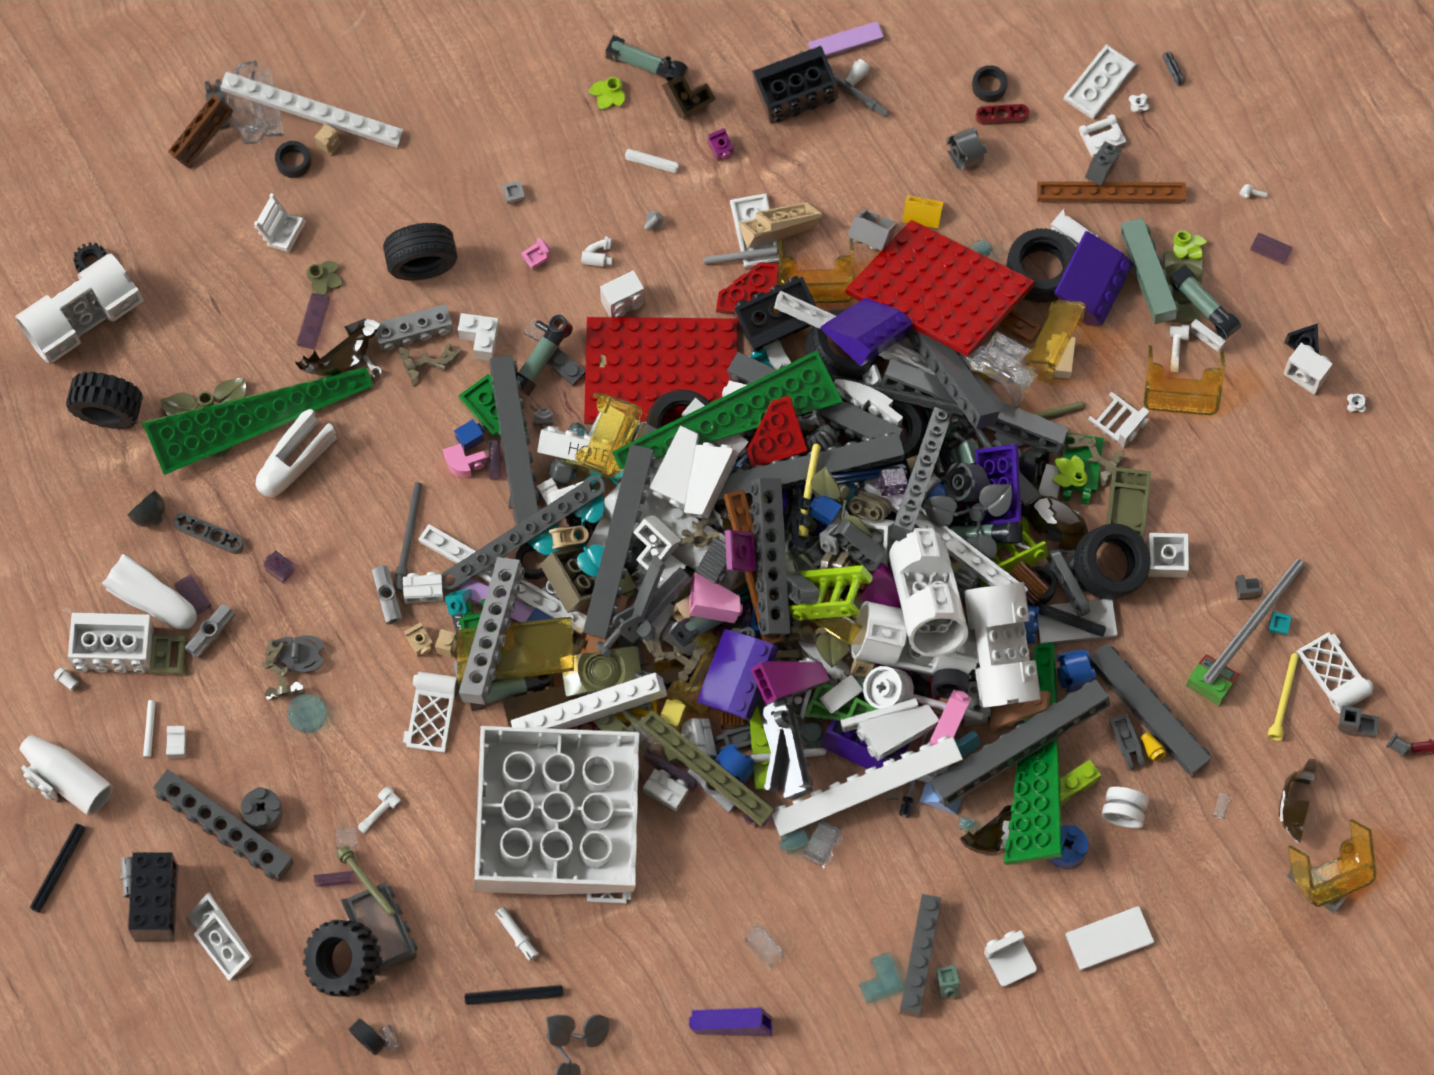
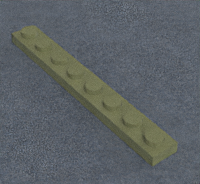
[639,710,774,826]

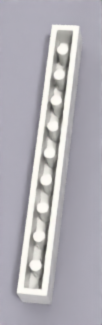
[771,735,963,836]

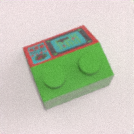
[1186,654,1239,706]

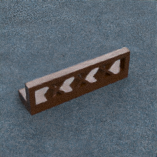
[168,94,234,169]

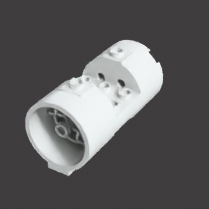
[15,253,144,364]
[889,528,968,657]
[964,582,1041,707]
[851,601,979,680]

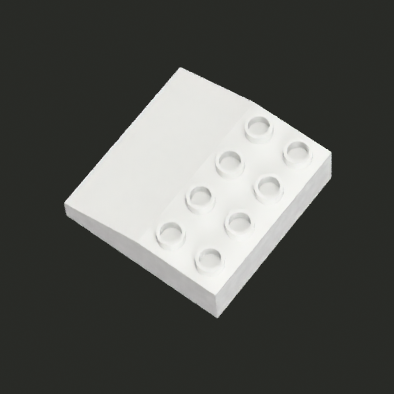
[474,726,639,895]

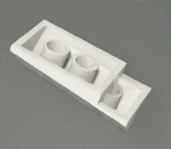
[187,893,254,980]

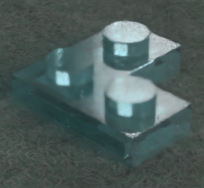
[859,952,904,1004]

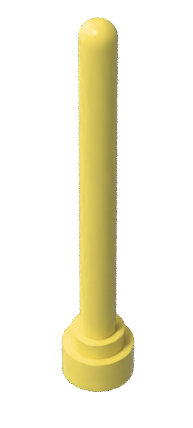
[799,444,820,537]
[1267,653,1299,741]

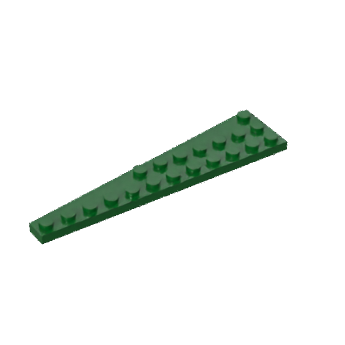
[611,351,843,470]
[142,367,374,475]
[1003,642,1063,865]

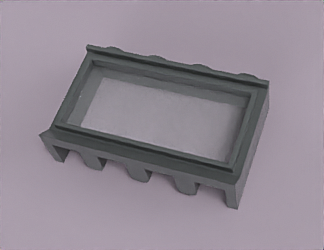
[341,881,418,973]

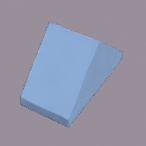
[919,783,963,815]

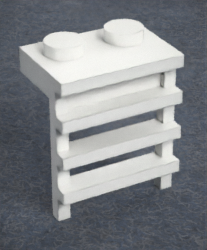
[254,193,306,252]
[1088,392,1149,448]

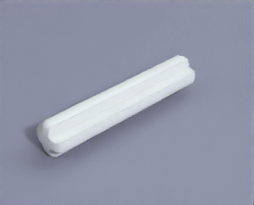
[625,149,679,173]

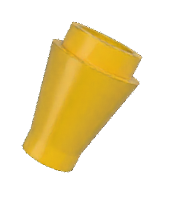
[1141,732,1167,762]

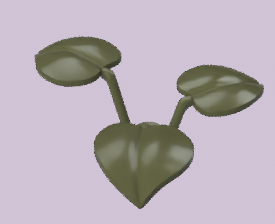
[161,378,246,459]
[788,467,874,539]
[788,592,864,668]

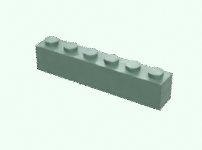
[1120,218,1179,325]

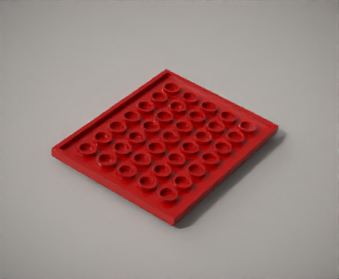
[845,219,1034,357]
[584,317,737,425]

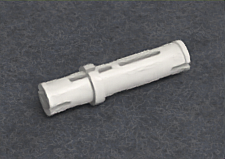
[495,907,539,962]

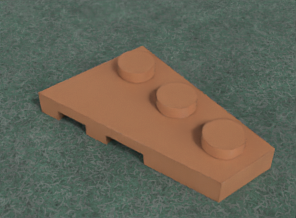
[989,691,1050,733]

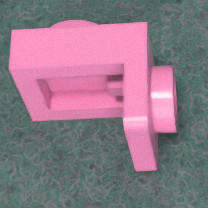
[521,237,551,270]

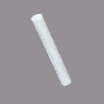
[143,700,156,758]

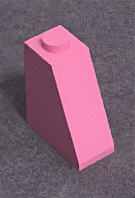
[689,573,743,623]
[929,690,972,745]

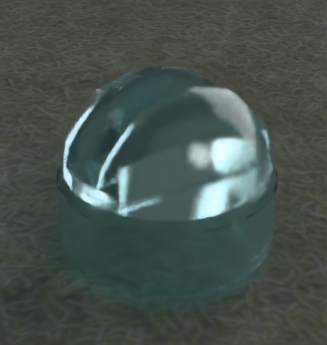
[958,816,975,832]

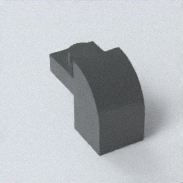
[1338,705,1379,738]

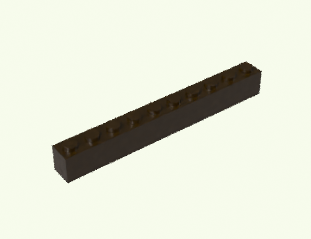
[502,654,698,727]

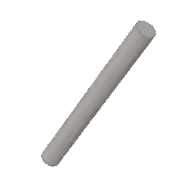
[704,247,778,265]

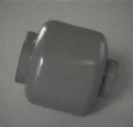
[548,458,577,485]

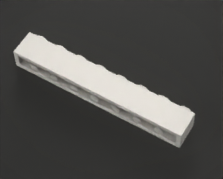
[511,673,667,729]

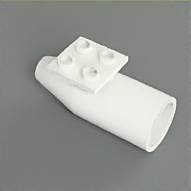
[20,735,114,817]

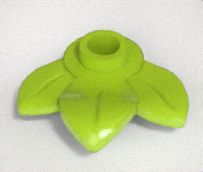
[589,77,625,109]
[1173,231,1207,259]
[1052,455,1088,488]

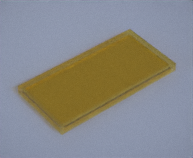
[457,617,574,684]

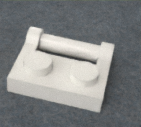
[1079,114,1126,158]

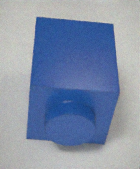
[454,419,485,452]
[809,496,842,527]

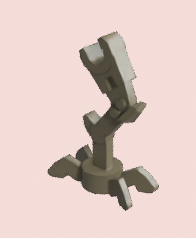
[399,343,460,387]
[1067,434,1125,487]
[679,514,720,547]
[787,614,828,643]
[643,633,705,683]
[262,639,305,700]

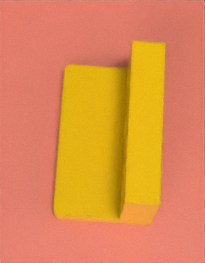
[902,195,944,228]

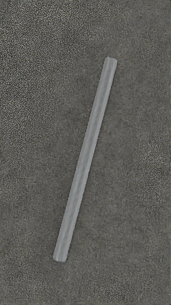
[1203,559,1305,685]

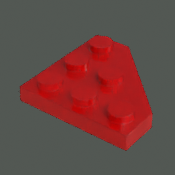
[716,262,778,317]
[747,395,808,467]

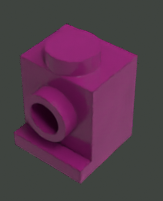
[708,128,734,161]

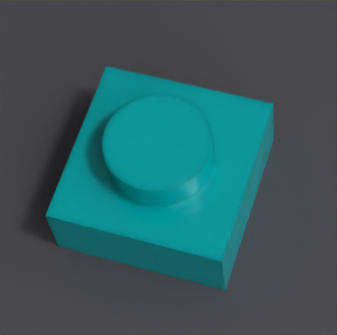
[1268,612,1291,636]

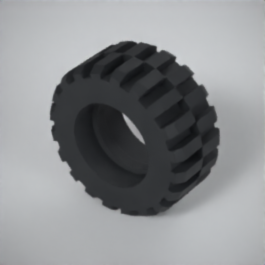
[66,372,143,429]
[303,920,382,997]

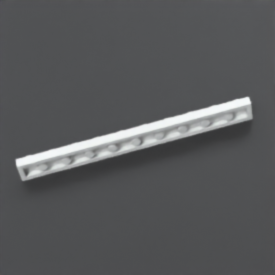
[220,72,403,148]
[774,291,936,376]
[864,478,1028,593]
[418,524,587,636]

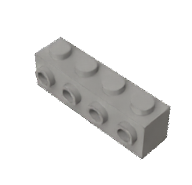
[375,304,453,351]

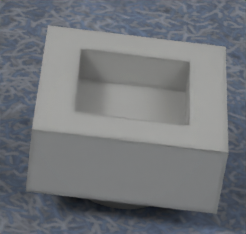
[502,180,525,204]

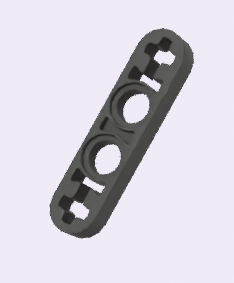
[174,513,244,554]
[1046,549,1090,617]

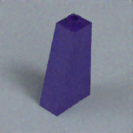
[689,1007,772,1036]

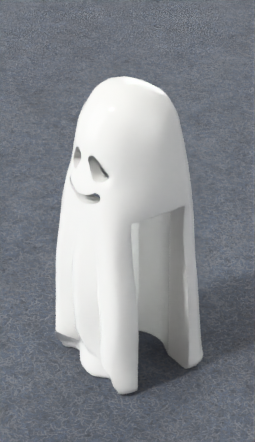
[255,409,337,497]
[102,554,197,630]

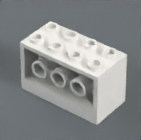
[68,613,155,673]

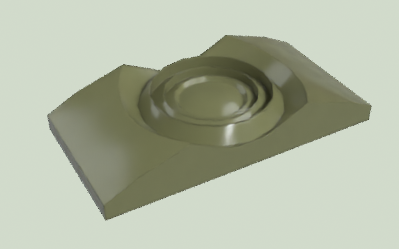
[1164,251,1202,323]
[1104,467,1151,544]
[560,646,641,697]

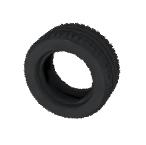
[383,223,458,281]
[1006,228,1076,303]
[805,309,879,382]
[646,389,710,429]
[851,399,924,468]
[1073,523,1151,599]

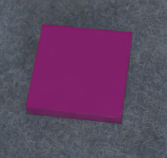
[725,530,756,572]

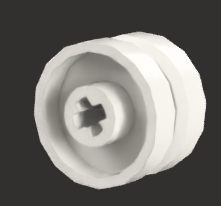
[863,666,914,709]
[1101,787,1149,829]

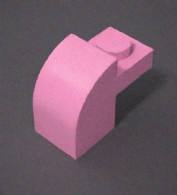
[443,444,487,478]

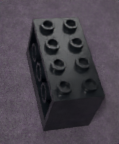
[752,46,839,124]
[733,276,817,353]
[128,852,178,942]

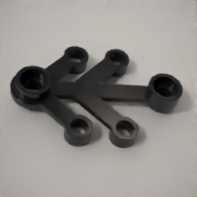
[783,485,811,555]

